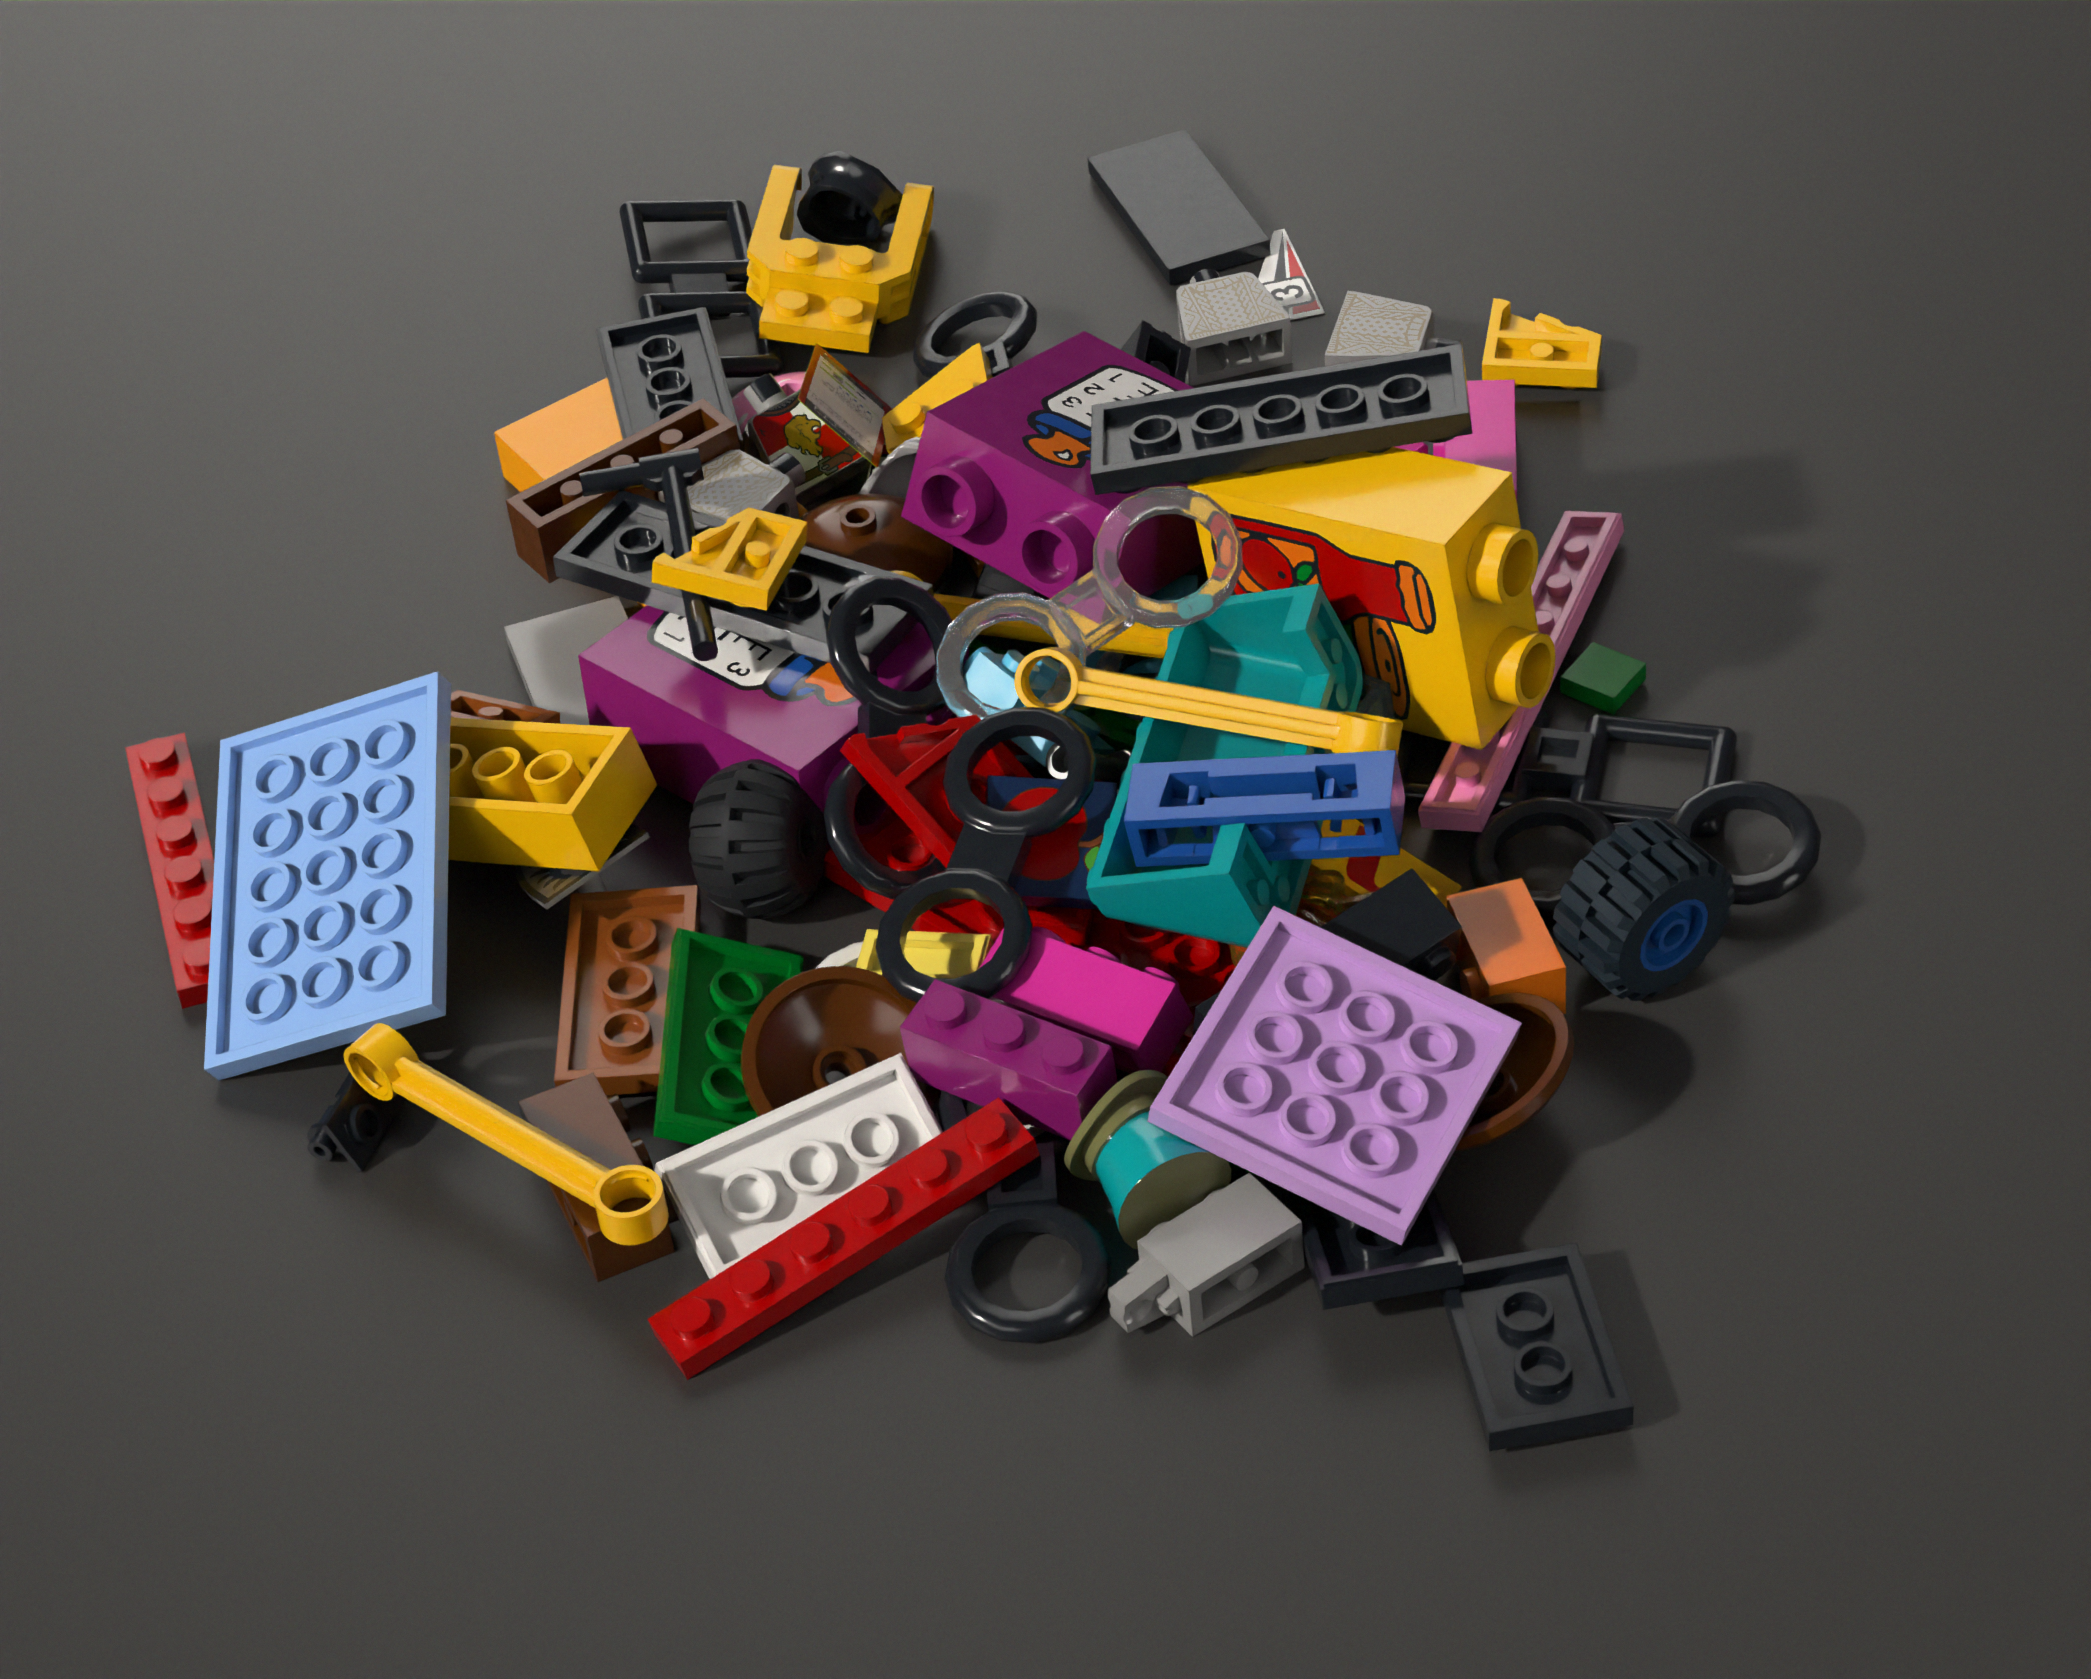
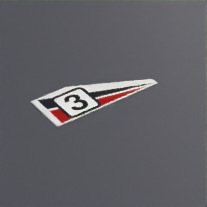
[1258,229,1325,321]

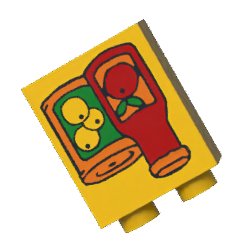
[1187,447,1556,750]

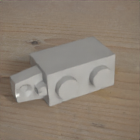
[1108,1172,1305,1337]

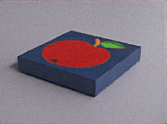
[985,775,1117,910]

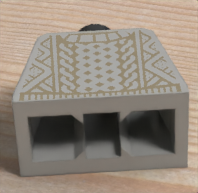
[1176,269,1293,386]
[1325,291,1463,366]
[658,449,805,522]

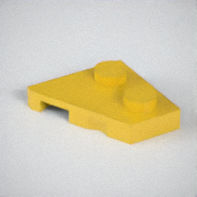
[1482,298,1602,389]
[882,343,993,454]
[652,507,808,611]

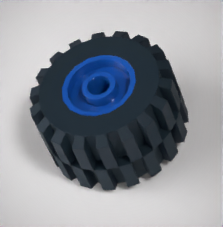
[1553,817,1735,1001]

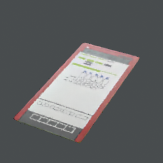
[798,343,892,468]

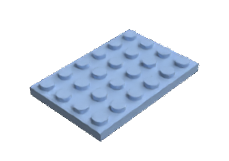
[204,671,451,1080]

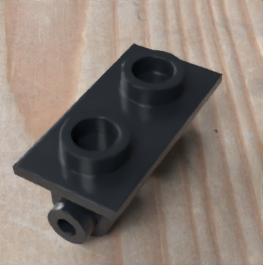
[307,1072,406,1172]

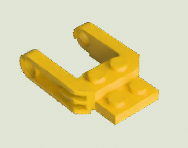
[746,164,934,353]

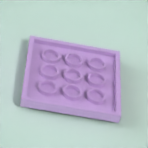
[1148,906,1522,1246]

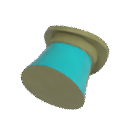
[1064,1070,1231,1249]

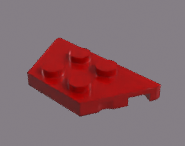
[840,715,1034,929]

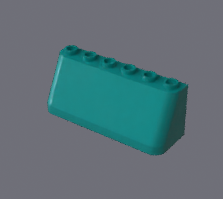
[1086,583,1363,948]

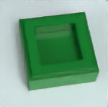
[1560,642,1646,714]

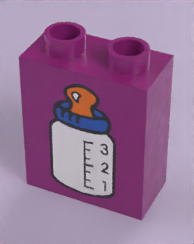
[901,331,1204,626]
[578,605,982,851]

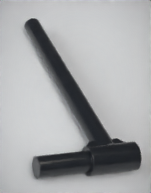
[579,447,718,661]

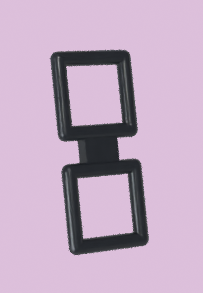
[619,199,784,378]
[1397,709,1737,837]

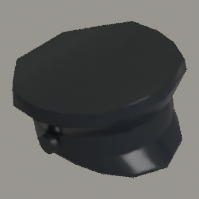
[797,150,902,244]

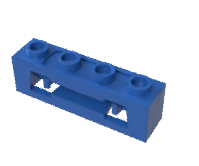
[1124,750,1405,867]

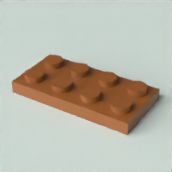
[554,885,701,1096]

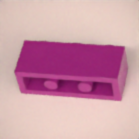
[900,979,1118,1141]

